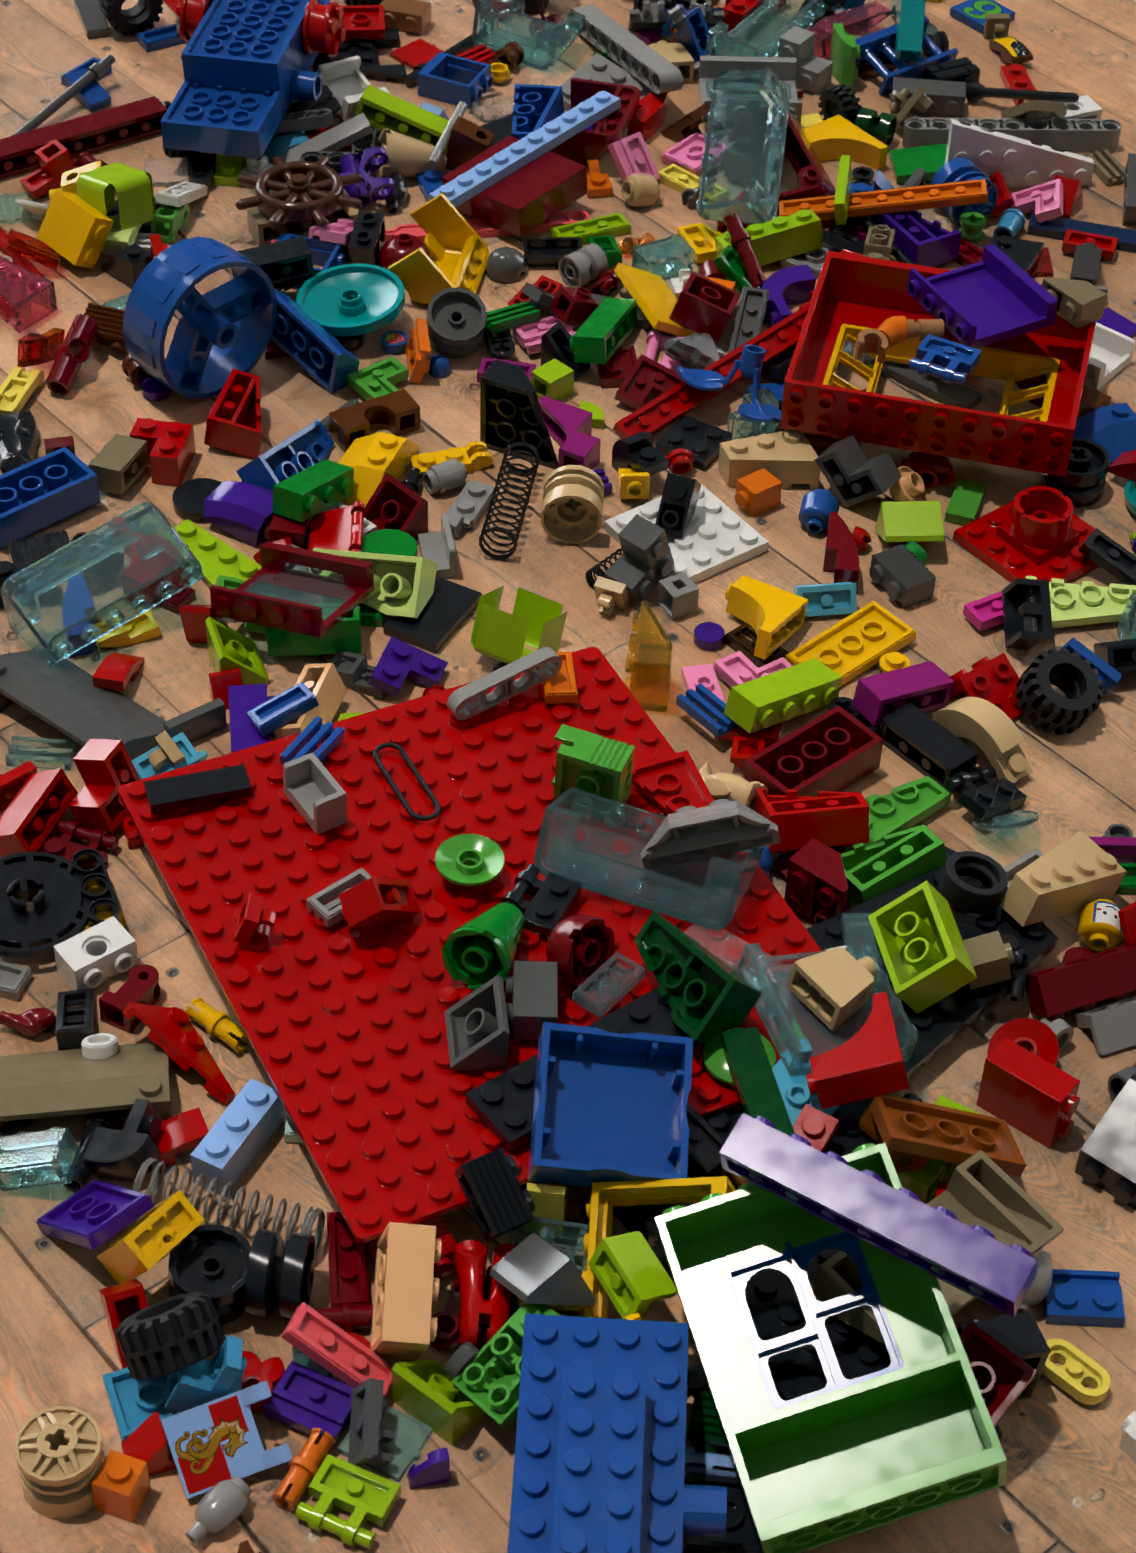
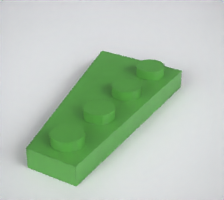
[843,776,952,852]

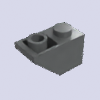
[1070,243,1102,285]

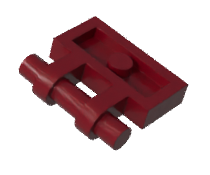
[37,820,119,870]

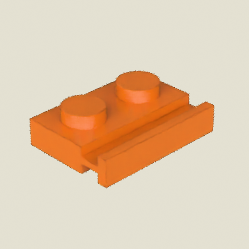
[406,318,431,384]

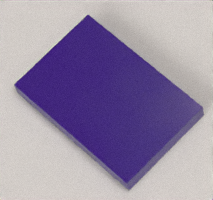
[36,1180,155,1250]

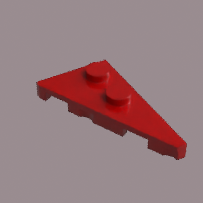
[122,1002,235,1105]

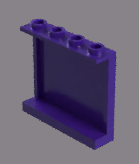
[907,244,1058,349]

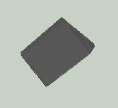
[444,975,510,1071]
[490,1232,596,1306]

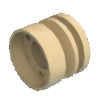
[541,465,604,544]
[14,1406,105,1519]

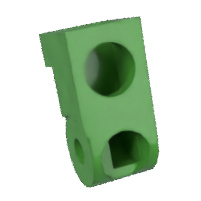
[151,204,190,243]

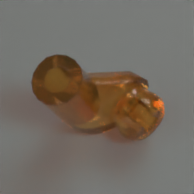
[618,233,655,256]

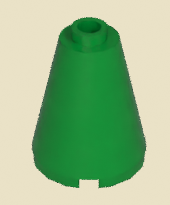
[441,902,525,991]

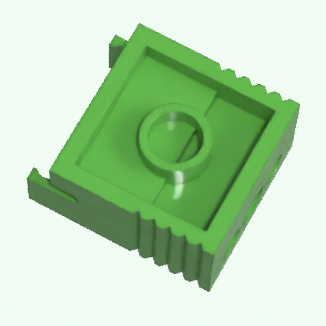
[551,724,635,820]

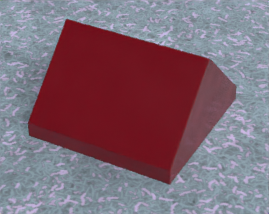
[363,473,428,541]

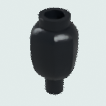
[383,173,408,214]

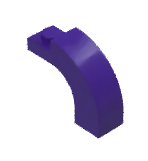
[761,264,816,327]

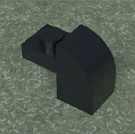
[612,431,668,476]
[83,1099,162,1181]

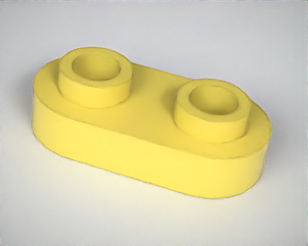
[1041,1338,1111,1405]

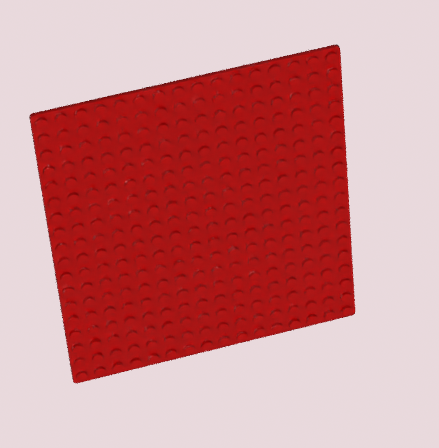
[118,647,869,1243]

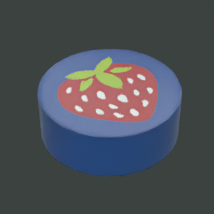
[381,330,408,354]

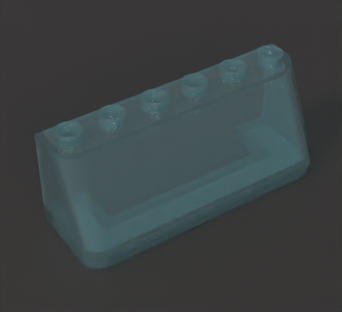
[705,0,827,71]
[696,67,790,224]
[1,502,204,666]
[534,787,763,930]

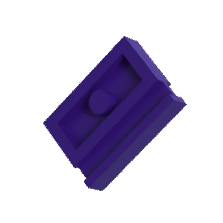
[263,1360,354,1446]

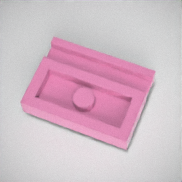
[608,131,660,182]
[308,219,354,245]
[512,314,576,355]

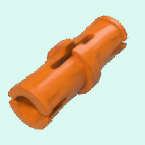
[272,1428,335,1511]

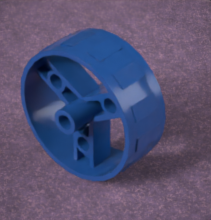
[123,237,277,399]

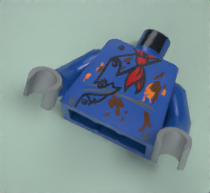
[661,4,716,79]

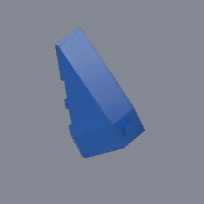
[1074,403,1136,464]
[236,419,335,491]

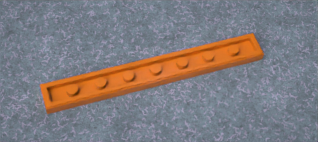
[778,179,988,220]

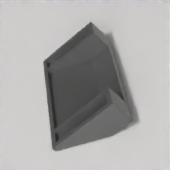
[0,647,165,760]

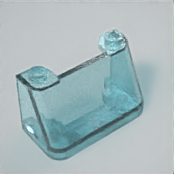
[472,0,586,70]

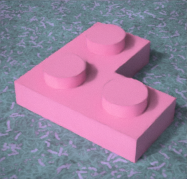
[1011,178,1063,223]
[714,651,792,687]

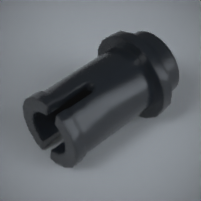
[400,467,423,495]

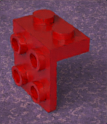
[949,653,1024,720]

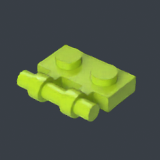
[295,1454,401,1549]

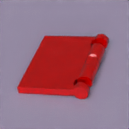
[307,501,365,571]

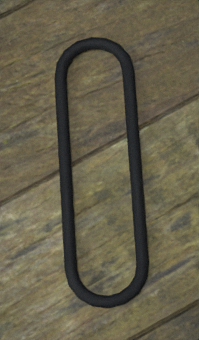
[372,742,441,821]

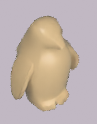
[699,763,768,812]

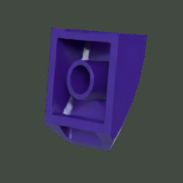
[204,481,274,548]

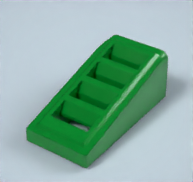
[587,235,622,270]

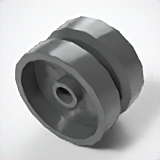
[426,287,487,359]

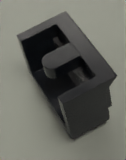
[1002,578,1053,650]

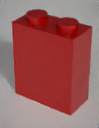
[976,1037,1080,1149]

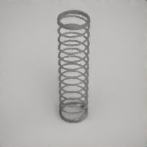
[133,1157,325,1249]

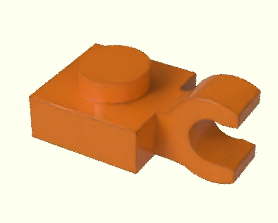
[586,159,613,198]

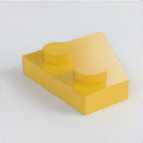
[676,223,723,263]

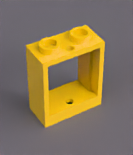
[96,1190,205,1284]

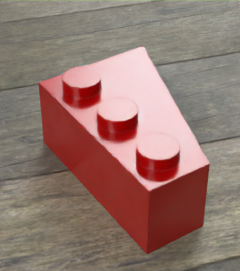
[204,369,262,459]

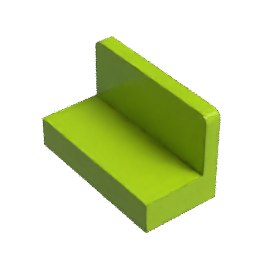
[588,1231,677,1319]

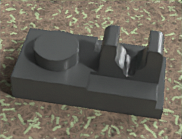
[348,1378,395,1467]

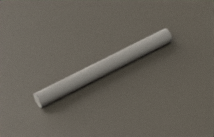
[427,101,467,168]

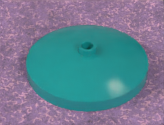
[296,263,405,336]

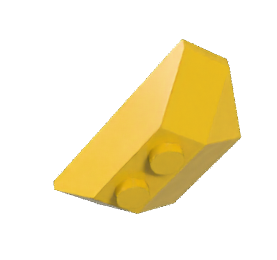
[338,432,419,508]

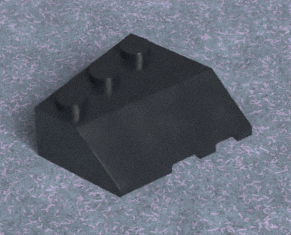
[480,359,558,469]

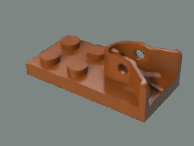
[859,1094,1027,1177]

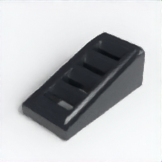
[55,988,95,1051]

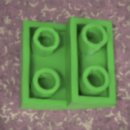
[830,23,860,90]

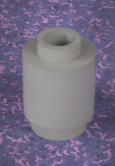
[422,458,467,494]

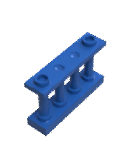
[855,15,959,95]

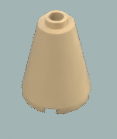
[376,129,447,178]

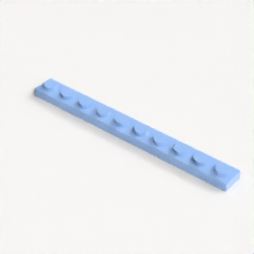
[429,91,621,207]

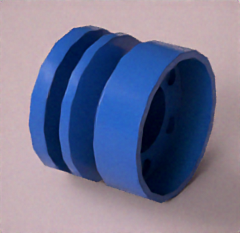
[931,158,998,225]

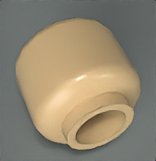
[621,173,661,207]

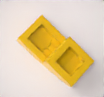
[90,608,162,648]

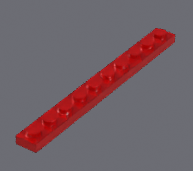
[613,303,810,439]

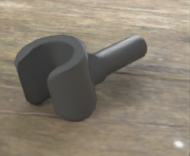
[682,178,713,209]

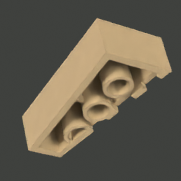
[1000,830,1127,927]

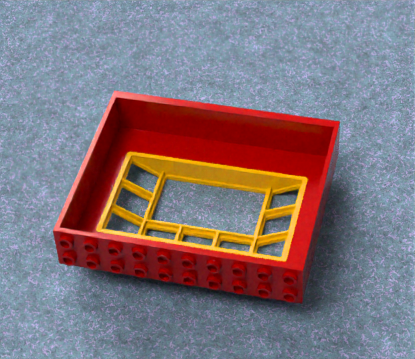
[780,251,1096,477]

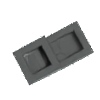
[329,650,388,699]

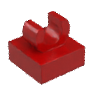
[234,893,277,945]

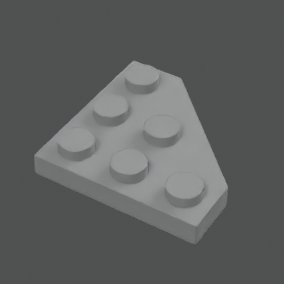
[561,53,652,111]

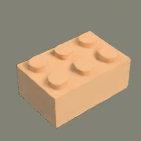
[370,1222,442,1361]

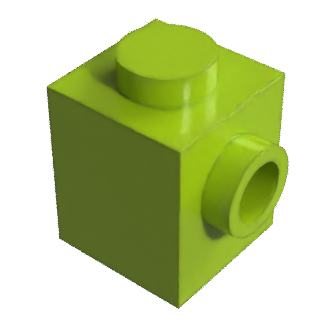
[531,358,574,401]

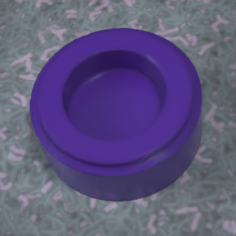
[141,377,170,401]
[693,622,725,650]

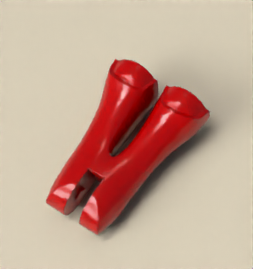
[453,1240,517,1347]

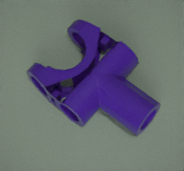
[325,147,396,208]

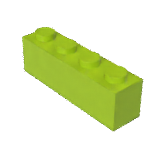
[354,85,449,154]
[715,209,823,266]
[723,658,842,734]

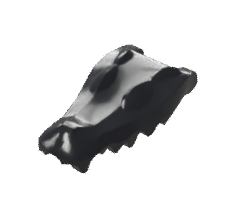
[0,409,39,474]

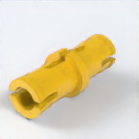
[186,997,250,1053]

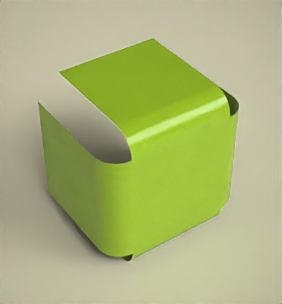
[77,163,156,231]
[471,586,567,665]

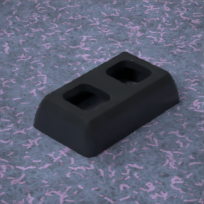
[523,237,583,267]

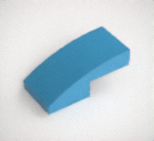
[258,131,309,164]

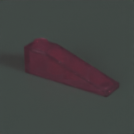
[806,1,892,60]

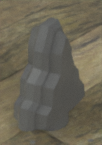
[664,333,724,369]

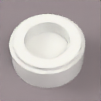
[81,1033,119,1060]

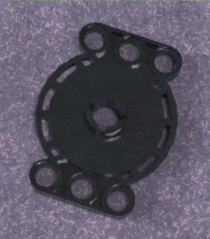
[0,848,120,958]

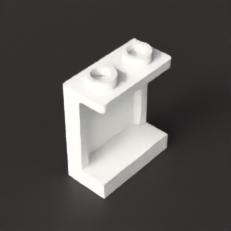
[317,56,390,122]
[1084,322,1135,390]

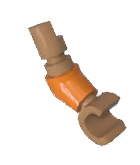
[853,316,944,364]

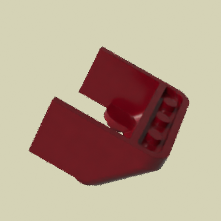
[550,78,640,169]
[728,106,835,219]

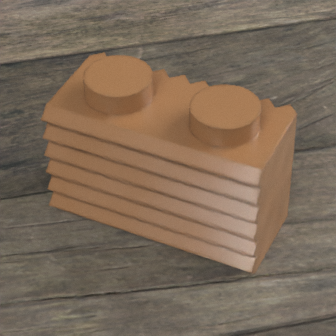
[380,0,431,35]

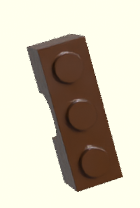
[329,389,420,453]

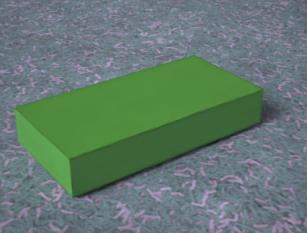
[945,479,987,525]

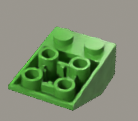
[451,1303,560,1427]

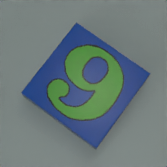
[950,0,1015,34]

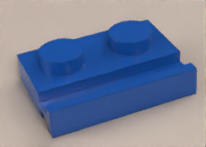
[1043,1269,1125,1327]

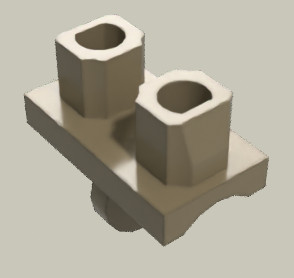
[889,85,933,129]

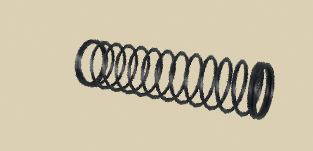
[479,442,540,559]

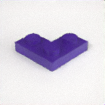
[368,637,448,697]

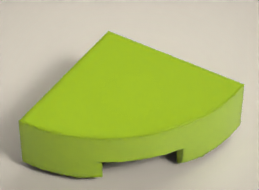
[579,400,604,428]

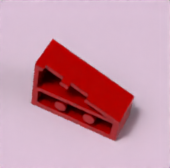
[756,788,869,854]

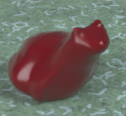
[0,1007,56,1038]

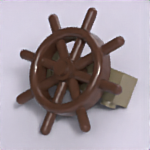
[235,156,362,246]

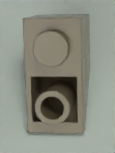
[1042,277,1107,329]

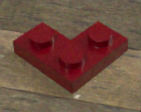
[614,354,683,410]

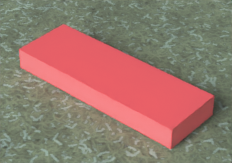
[281,1302,393,1397]

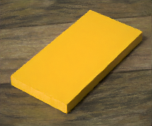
[614,263,699,337]
[785,601,917,688]

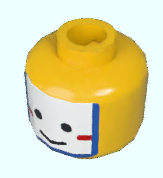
[1078,899,1123,951]

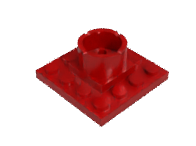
[953,486,1100,583]

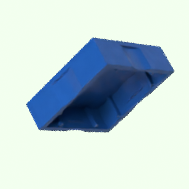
[528,1022,693,1188]

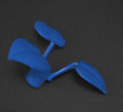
[677,345,784,423]

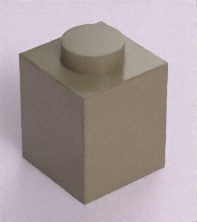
[963,931,1015,990]

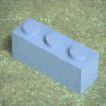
[190,1078,284,1197]

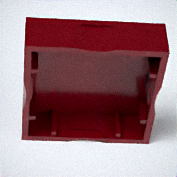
[442,135,587,237]

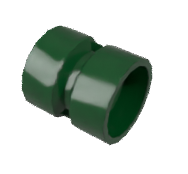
[855,107,897,147]

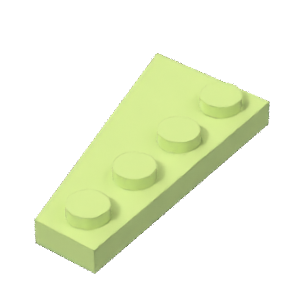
[1025,576,1136,629]

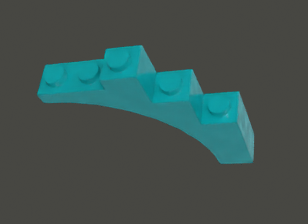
[890,0,926,62]

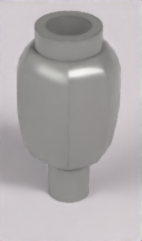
[185,1476,252,1545]

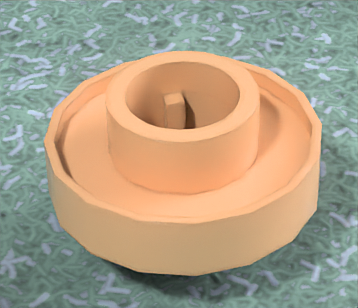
[890,466,926,501]

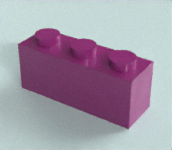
[852,661,954,726]

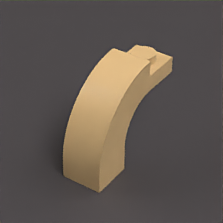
[932,697,1033,783]

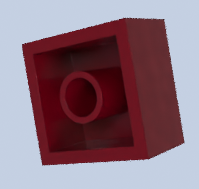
[669,271,741,342]

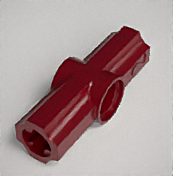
[45,314,99,395]

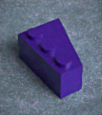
[873,210,962,267]

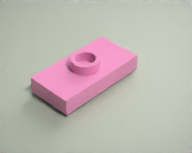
[681,664,725,711]

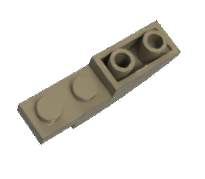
[863,225,896,260]

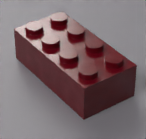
[743,705,883,797]

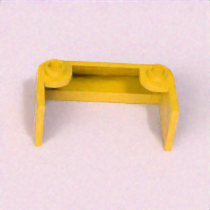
[388,193,489,304]

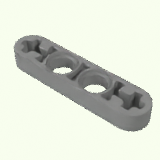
[447,647,562,720]

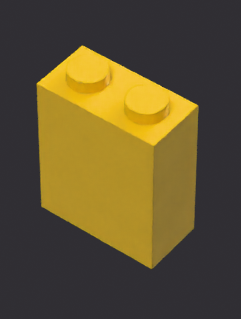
[36,189,114,269]

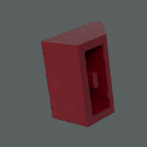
[784,838,848,925]

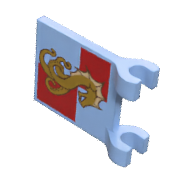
[161,1381,293,1499]

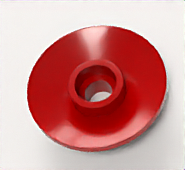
[987,1018,1060,1066]

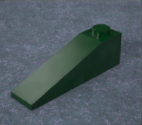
[634,911,762,1043]

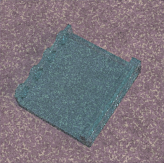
[737,932,918,1077]

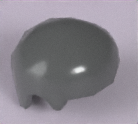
[485,247,527,283]

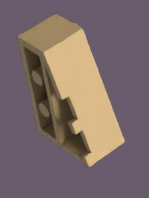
[718,430,820,489]

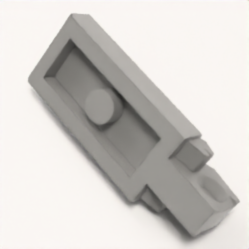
[446,480,494,540]

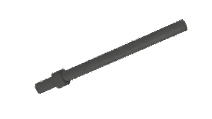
[12,54,115,136]

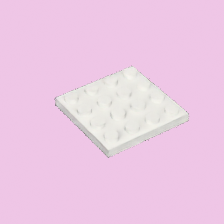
[604,482,769,583]

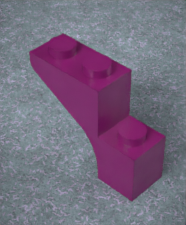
[539,396,601,470]

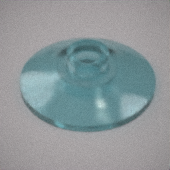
[972,810,1039,839]

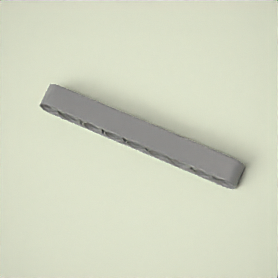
[569,4,683,94]
[902,118,1122,152]

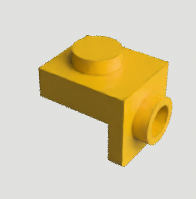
[618,468,650,499]

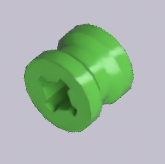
[959,212,986,243]

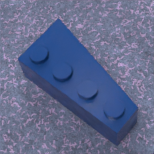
[512,84,564,139]

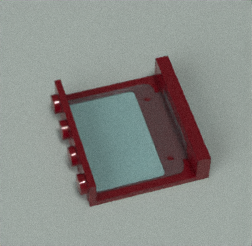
[209,541,374,638]

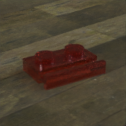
[6,229,60,270]

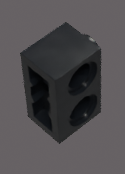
[348,211,386,266]

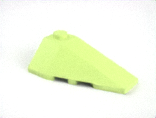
[310,548,437,618]

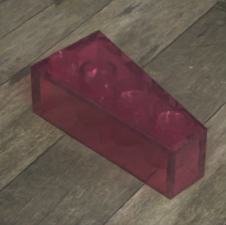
[0,256,57,333]

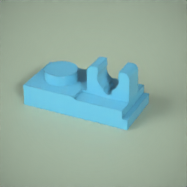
[794,582,857,617]

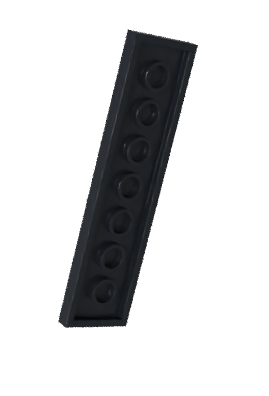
[465,986,700,1151]

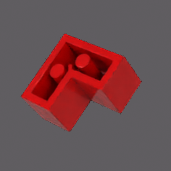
[129,418,195,487]
[69,739,140,833]

